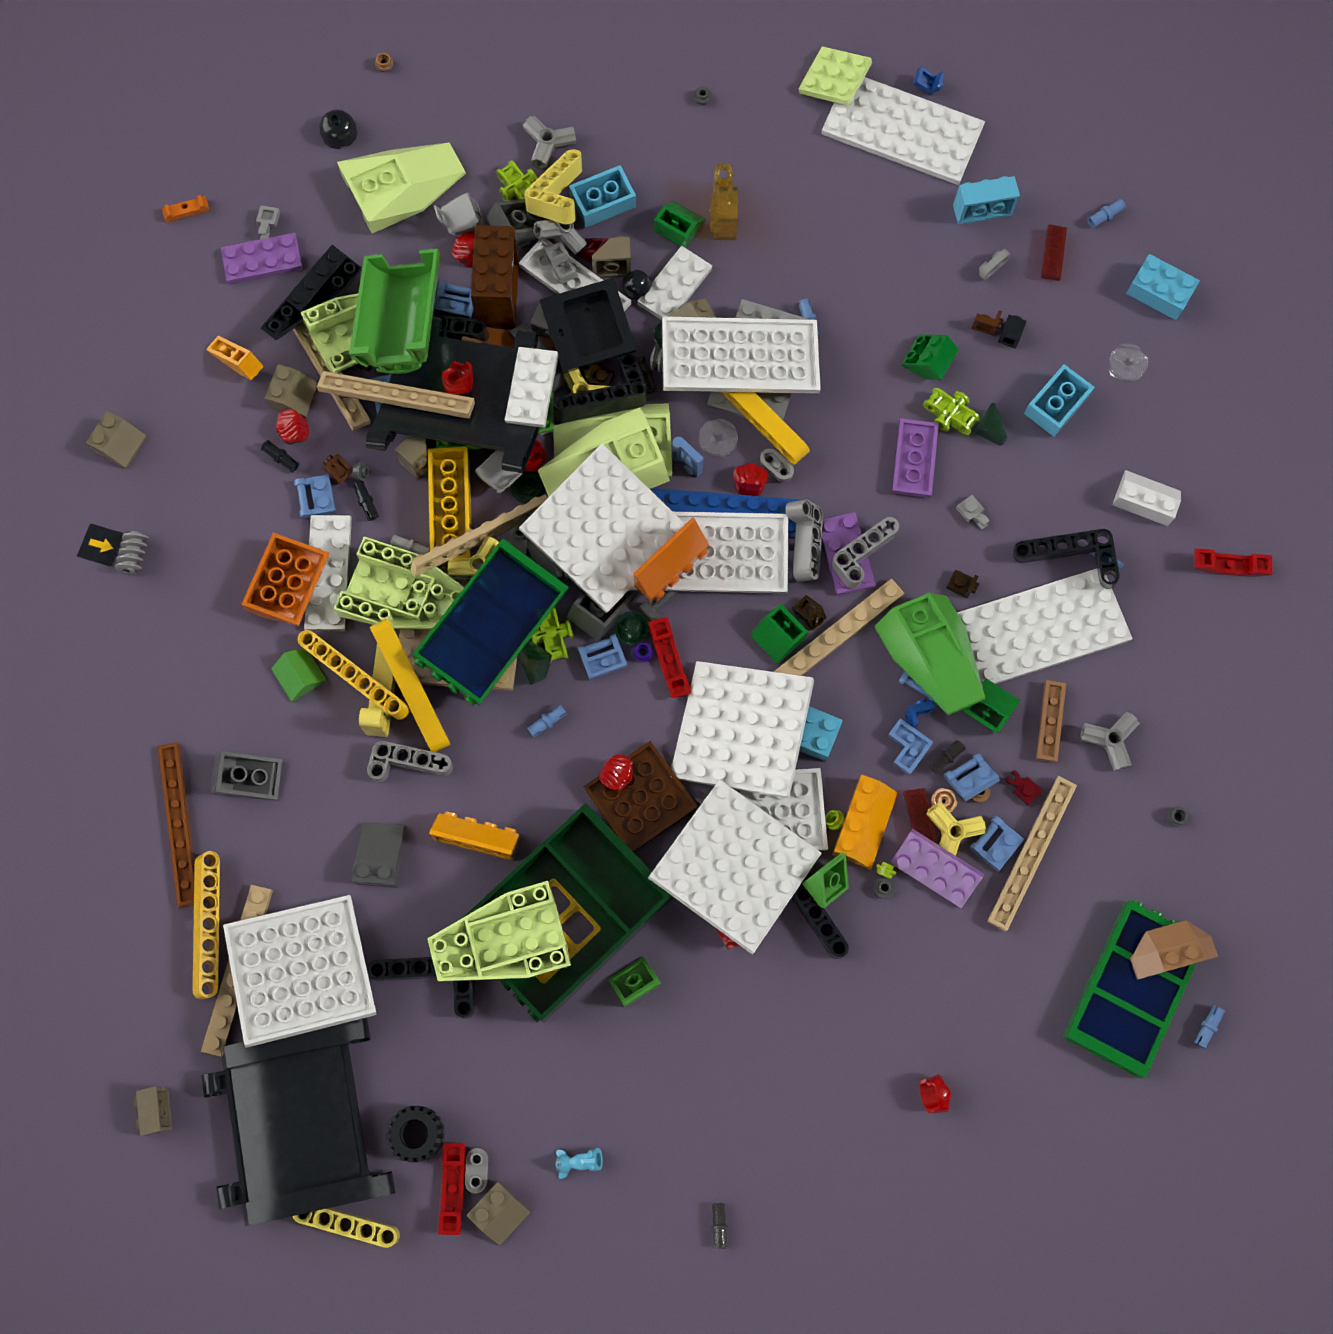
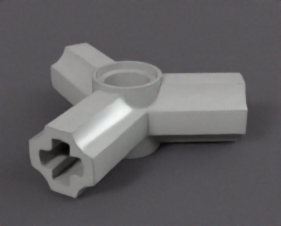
[523,116,576,169]
[533,220,587,255]
[1080,712,1140,771]

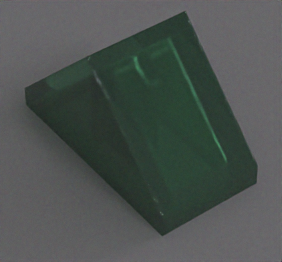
[975,403,1007,446]
[518,641,552,685]

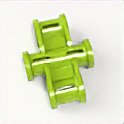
[496,160,538,201]
[923,388,980,435]
[532,607,573,663]

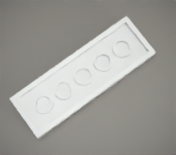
[519,239,631,311]
[304,515,352,631]

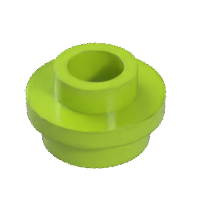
[825,810,845,830]
[876,862,896,879]

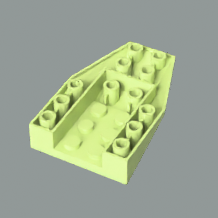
[337,142,466,234]
[334,537,470,629]

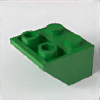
[654,201,706,248]
[901,334,959,380]
[750,603,808,664]
[963,678,1021,734]

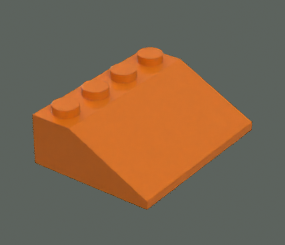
[633,517,709,603]
[241,532,330,626]

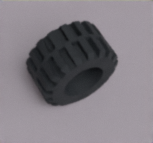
[387,1106,444,1163]

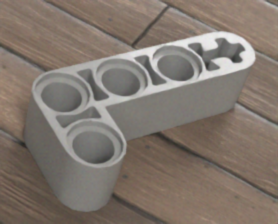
[786,499,823,582]
[832,517,899,589]
[367,741,453,783]

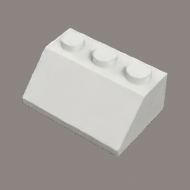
[1112,470,1181,526]

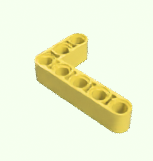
[525,149,582,224]
[359,643,395,737]
[293,1208,400,1248]

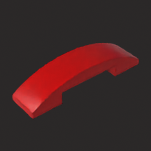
[1194,548,1273,576]
[648,616,691,699]
[438,1143,466,1235]

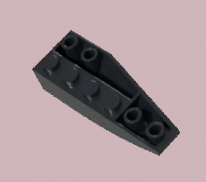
[261,245,362,341]

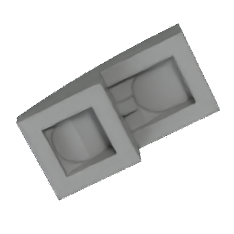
[544,242,578,284]

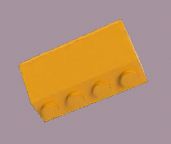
[832,775,898,870]
[429,812,521,861]

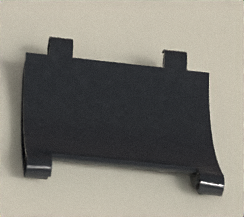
[366,317,540,473]
[201,1018,396,1227]

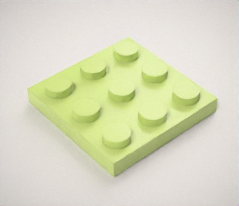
[798,46,872,106]

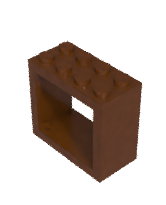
[471,225,520,330]

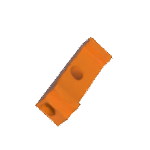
[161,195,210,223]

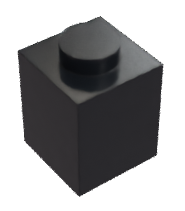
[998,314,1027,349]

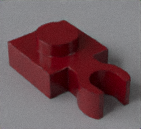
[1005,770,1043,806]

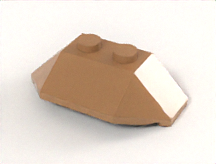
[1130,920,1218,980]

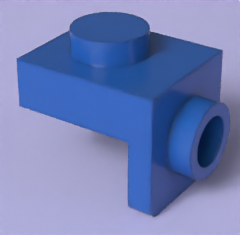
[913,66,945,95]
[905,699,935,728]

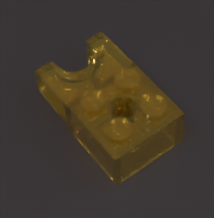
[710,163,738,240]

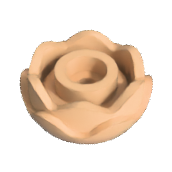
[931,788,957,812]

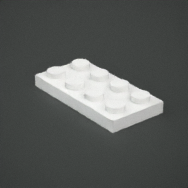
[638,246,712,320]
[505,347,558,428]

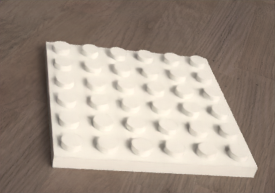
[519,444,685,613]
[671,661,814,798]
[648,779,821,954]
[223,895,377,1048]

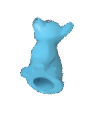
[555,1148,603,1179]

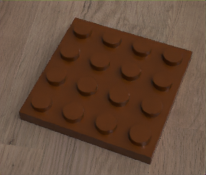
[583,740,698,853]

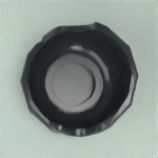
[621,269,652,300]

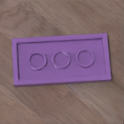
[220,233,303,284]
[892,418,939,498]
[822,512,876,596]
[890,828,984,909]

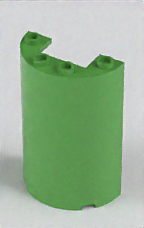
[349,249,440,374]

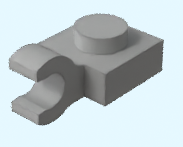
[256,205,280,239]
[956,495,989,530]

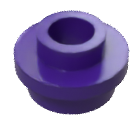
[633,642,653,662]

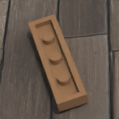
[1035,680,1066,763]

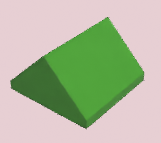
[271,648,327,702]
[802,852,849,908]
[608,957,661,1007]

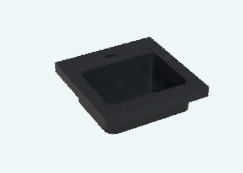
[539,278,637,374]

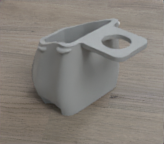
[434,193,485,236]
[475,450,522,493]

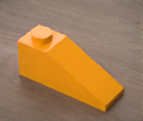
[206,336,264,380]

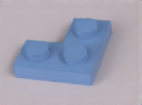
[888,718,933,776]

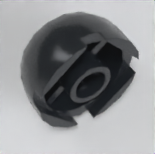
[319,109,358,149]

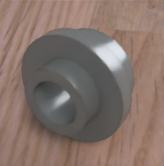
[693,87,712,106]
[353,462,369,481]
[1167,806,1189,827]
[874,878,895,899]

